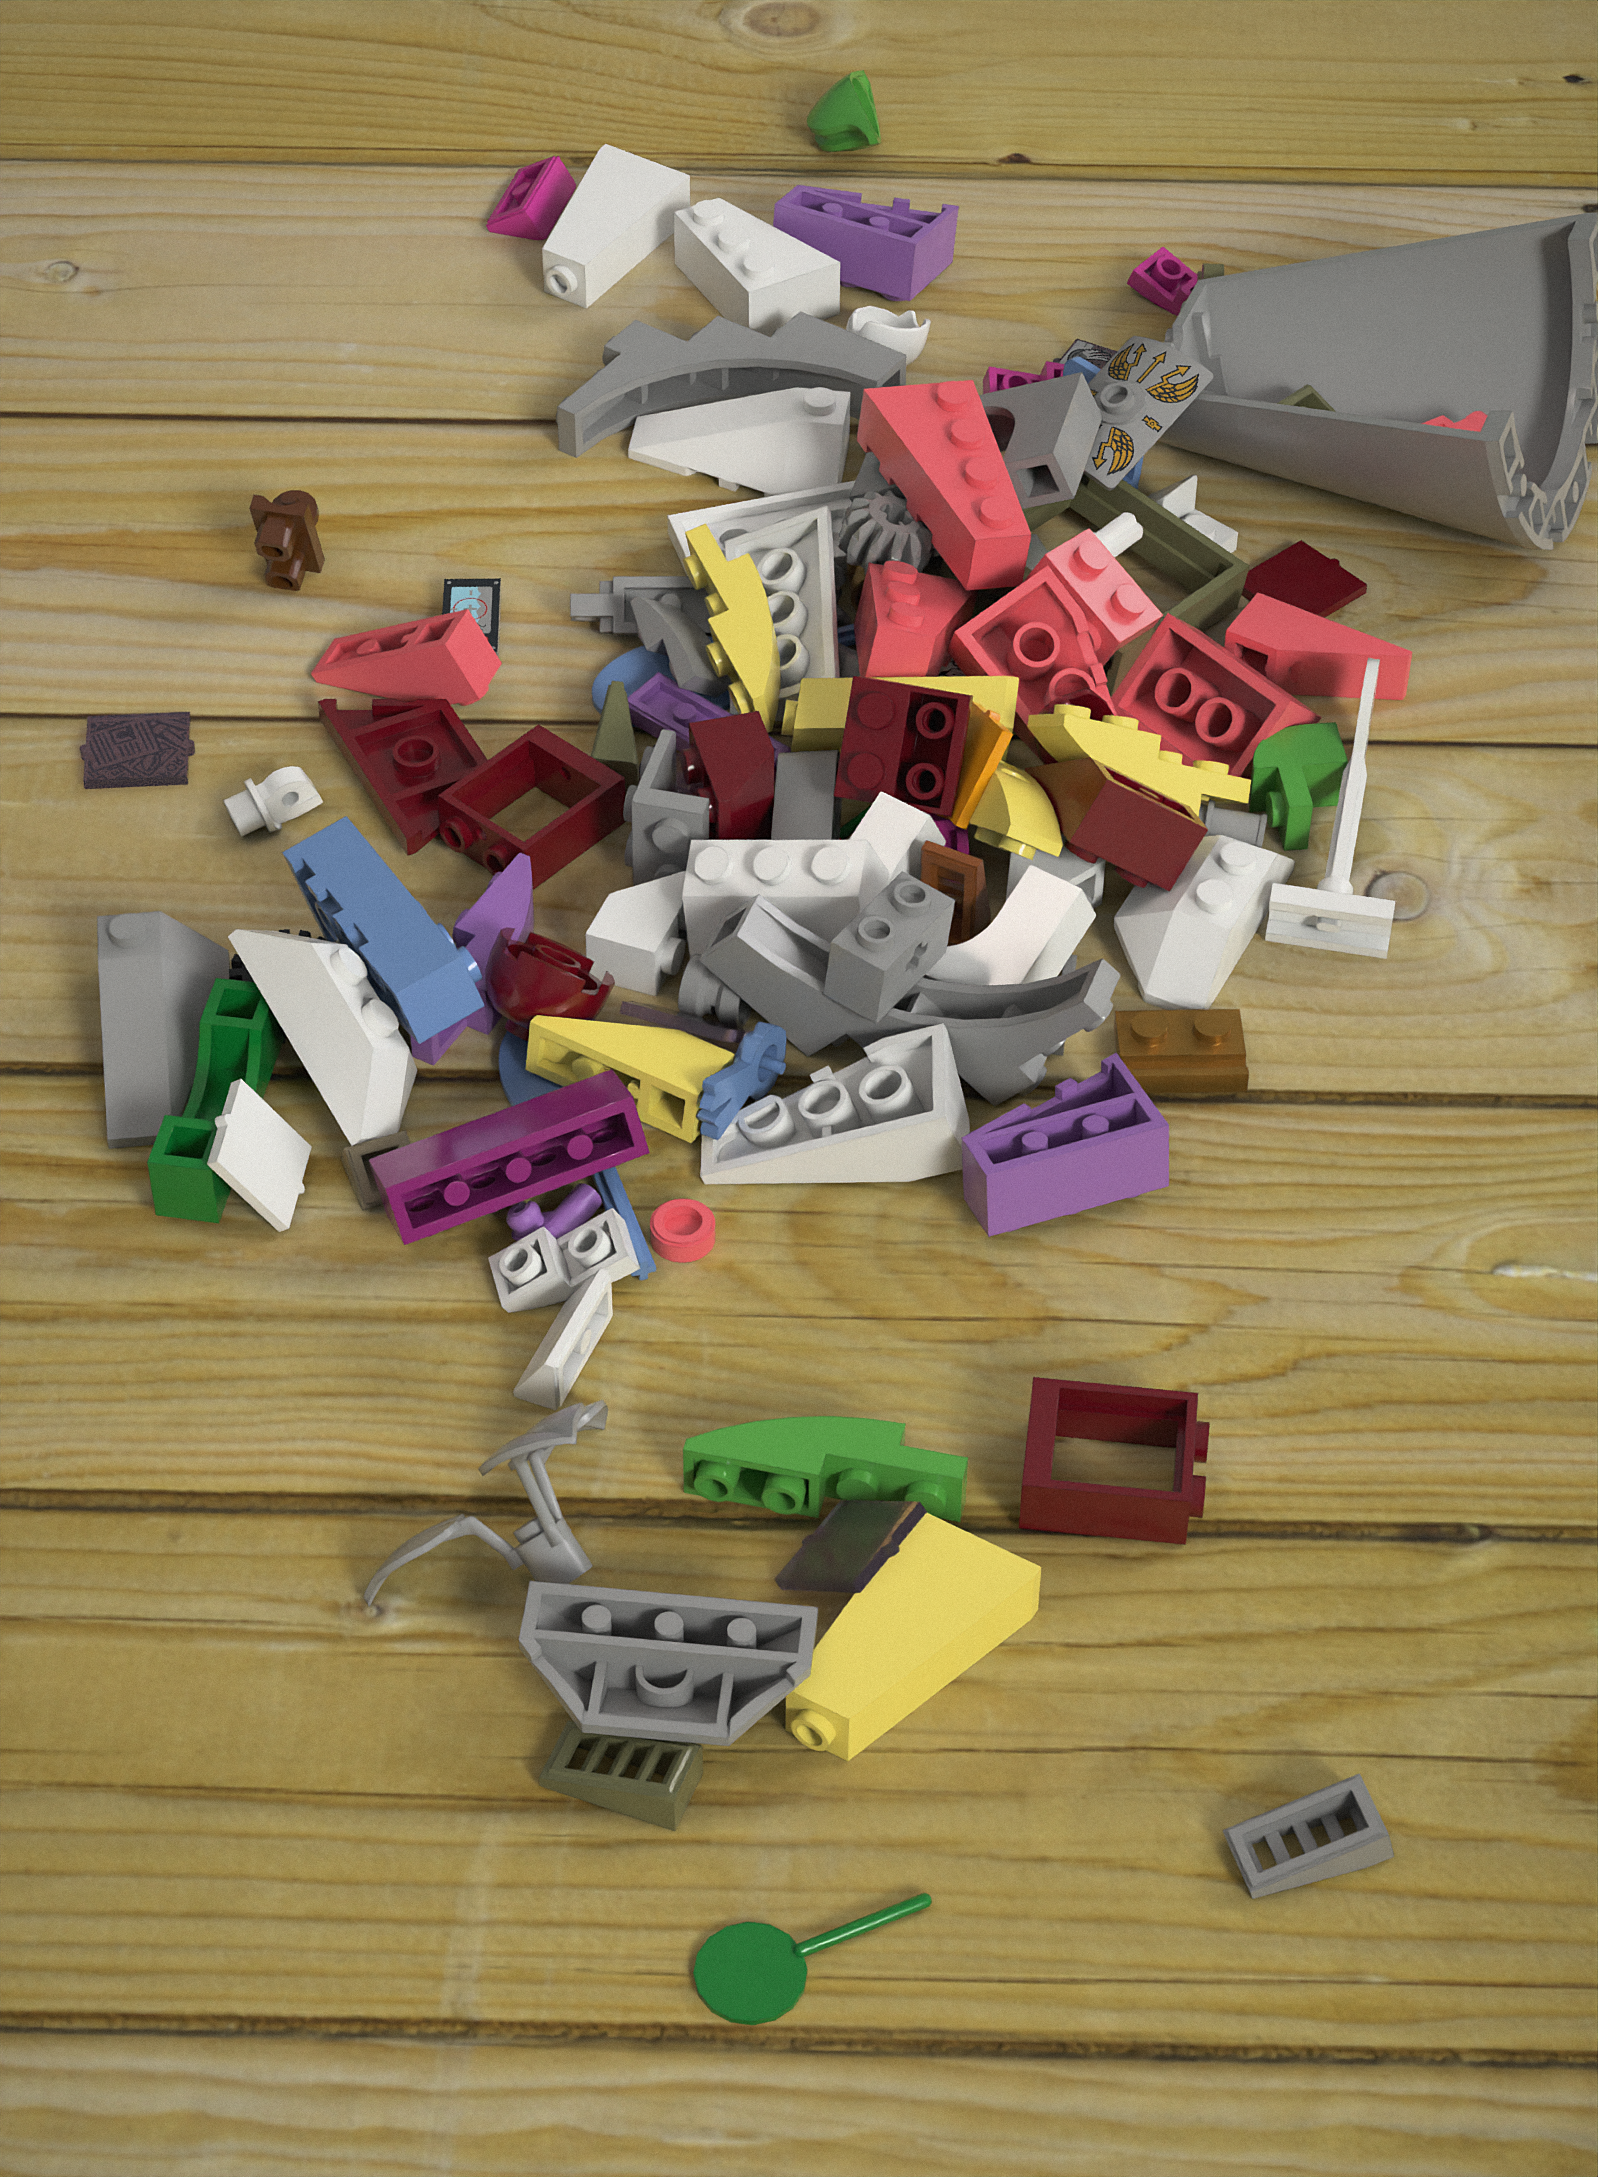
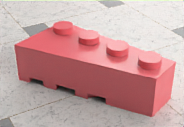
[857,380,1031,591]

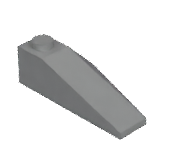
[97,911,230,1149]

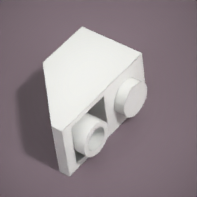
[585,871,688,997]

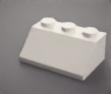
[682,839,889,958]

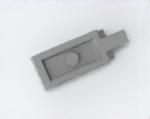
[570,576,712,636]

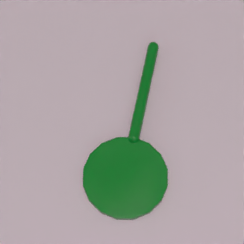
[693,1893,932,2025]

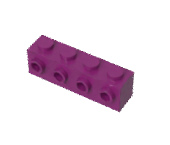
[369,1069,650,1245]

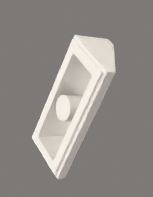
[513,1268,613,1410]

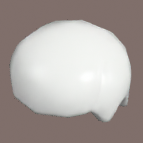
[846,306,931,366]

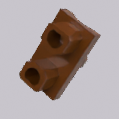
[249,490,325,591]

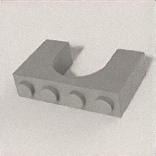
[849,372,1102,509]

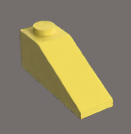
[525,1015,734,1143]

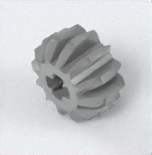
[838,490,934,576]

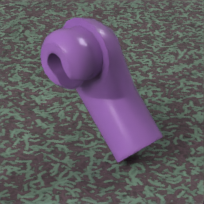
[506,1183,602,1241]

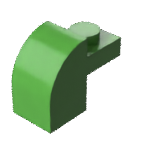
[1248,722,1348,851]

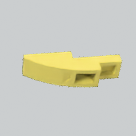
[683,523,781,733]
[1027,704,1251,817]
[969,760,1063,860]

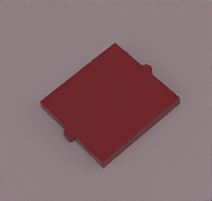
[1241,540,1367,618]

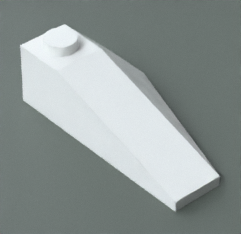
[628,387,850,497]
[700,1023,970,1184]

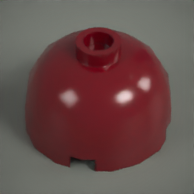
[485,927,615,1041]

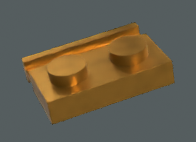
[1114,1009,1249,1093]

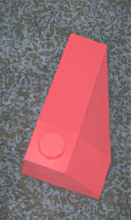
[947,565,1117,758]

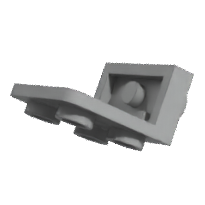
[623,729,709,886]

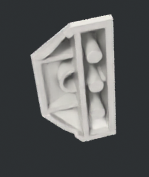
[1114,835,1295,1010]
[228,929,417,1146]

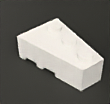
[674,198,840,337]

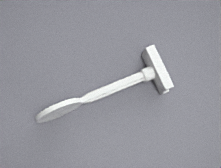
[1265,658,1395,959]

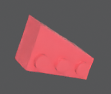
[853,561,979,677]

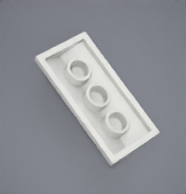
[725,506,840,721]

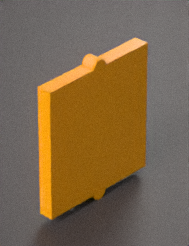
[937,701,1013,830]

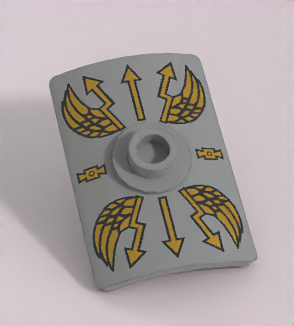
[1083,336,1213,491]

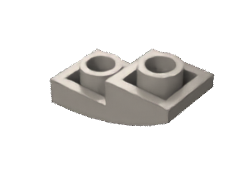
[630,596,732,698]

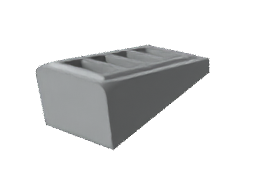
[1223,1773,1394,1899]

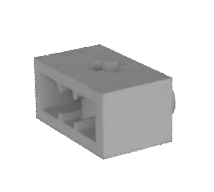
[823,871,955,1024]

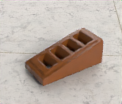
[920,840,991,946]

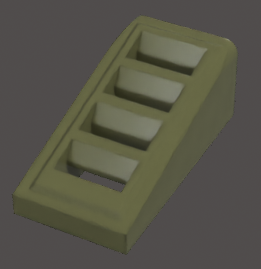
[591,681,639,797]
[539,1721,703,1831]

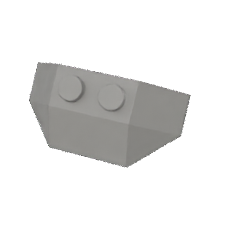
[519,1581,818,1746]

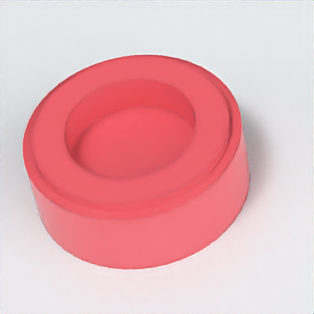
[650,1198,716,1263]

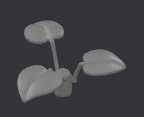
[364,1400,608,1607]

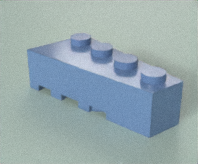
[282,816,485,1044]

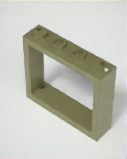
[939,474,1250,696]

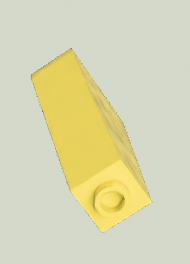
[781,676,1019,762]
[785,1508,1041,1761]

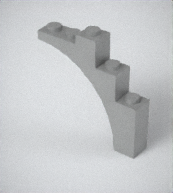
[556,311,906,458]
[699,894,1121,1107]

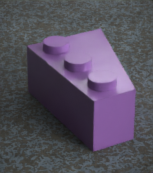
[773,185,959,301]
[961,1053,1169,1237]

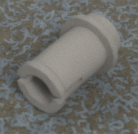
[1199,800,1268,848]

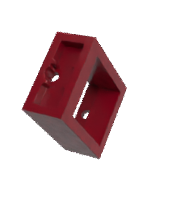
[438,724,626,890]
[1019,1377,1210,1545]

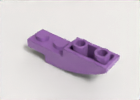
[410,853,535,1066]

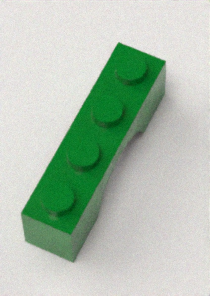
[147,978,284,1223]

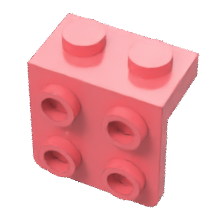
[1023,528,1163,666]

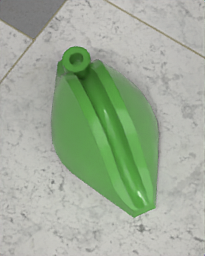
[806,70,882,152]

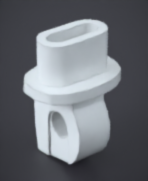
[223,766,323,837]

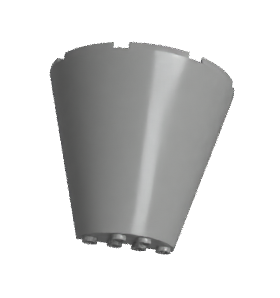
[1159,212,1598,550]

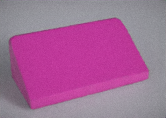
[486,156,576,240]

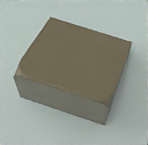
[341,1130,410,1211]

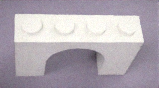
[849,792,1096,986]

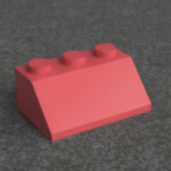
[1111,613,1322,780]

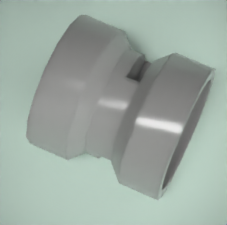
[678,953,753,1028]

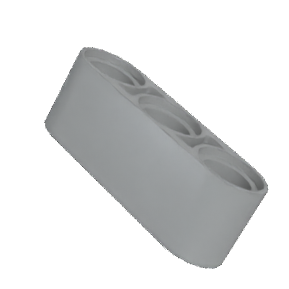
[771,749,842,840]

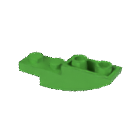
[683,1416,968,1522]

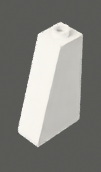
[542,144,690,308]

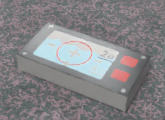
[442,578,502,658]

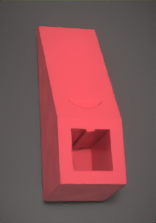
[1224,593,1412,700]

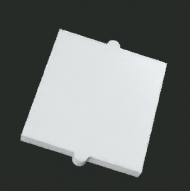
[207,1079,312,1232]

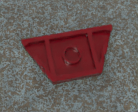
[318,699,488,856]

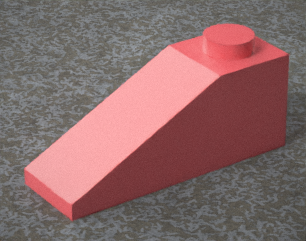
[311,609,502,706]

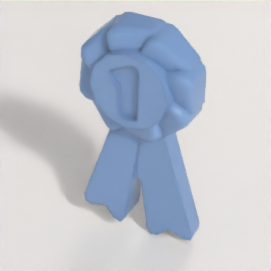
[697,1022,786,1140]

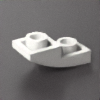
[488,1208,640,1313]

